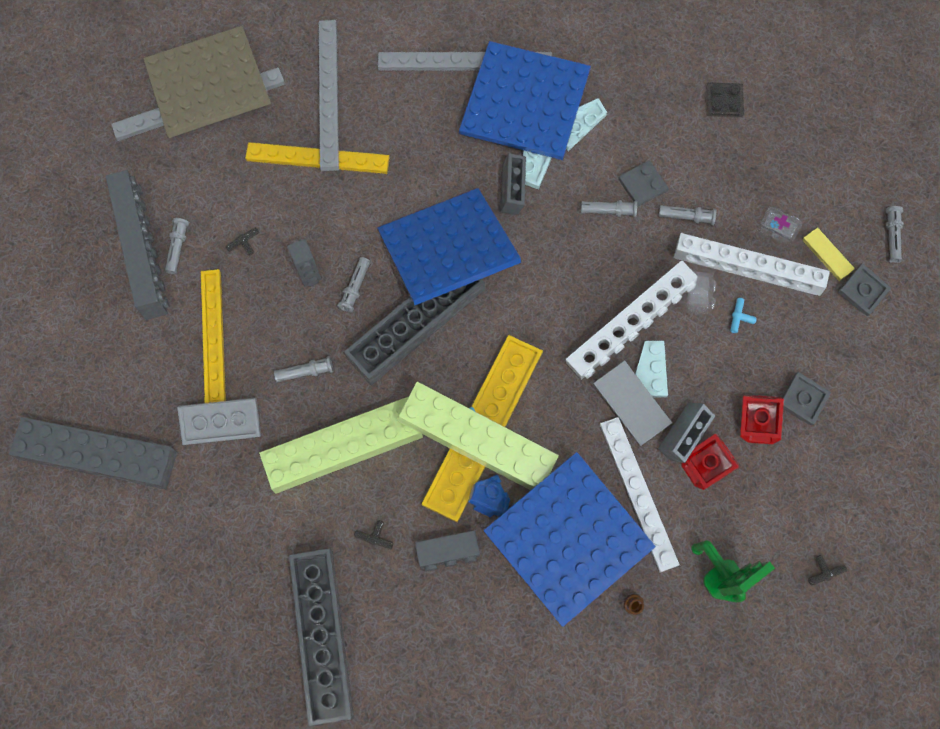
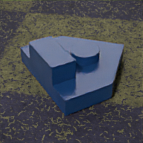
[468,475,510,517]

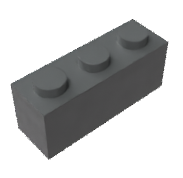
[501,154,526,215]
[287,239,322,287]
[658,402,715,463]
[415,530,480,571]

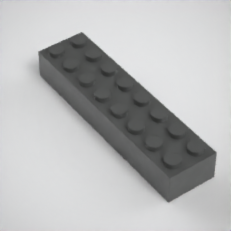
[106,170,170,320]
[344,279,485,386]
[9,417,177,490]
[289,548,354,726]

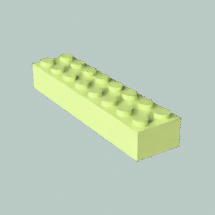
[396,382,559,490]
[260,397,423,493]

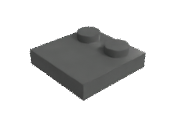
[618,160,669,207]
[838,263,891,316]
[782,372,831,426]

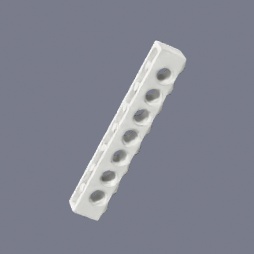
[673,233,830,296]
[566,261,698,380]

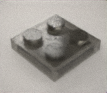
[706,82,744,117]

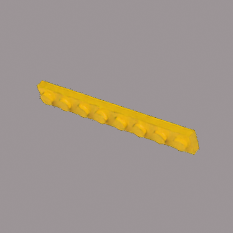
[245,142,390,174]
[201,269,226,403]

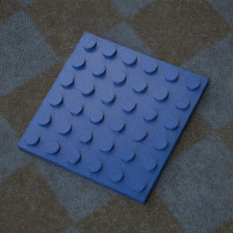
[459,41,591,160]
[377,188,521,305]
[483,452,656,627]

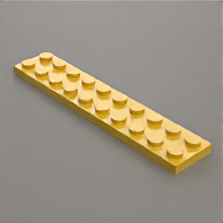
[422,335,543,523]

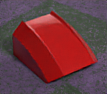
[740,395,784,444]
[681,434,740,490]

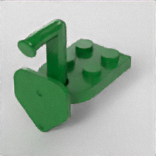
[691,540,775,603]

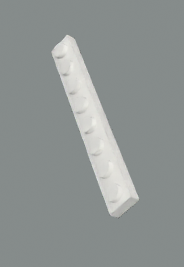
[600,417,679,572]

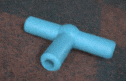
[730,298,757,333]

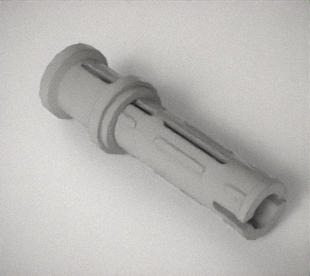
[581,200,637,217]
[659,205,717,225]
[885,206,904,263]
[164,218,189,274]
[337,257,371,313]
[274,356,334,382]

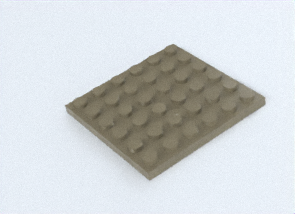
[144,26,271,138]

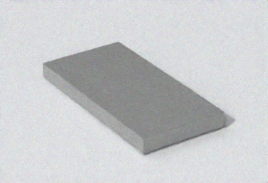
[593,361,672,446]
[177,398,261,445]

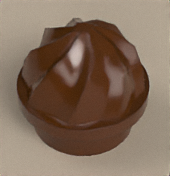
[624,594,644,615]

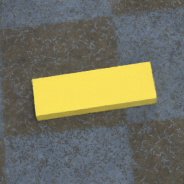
[802,228,855,281]

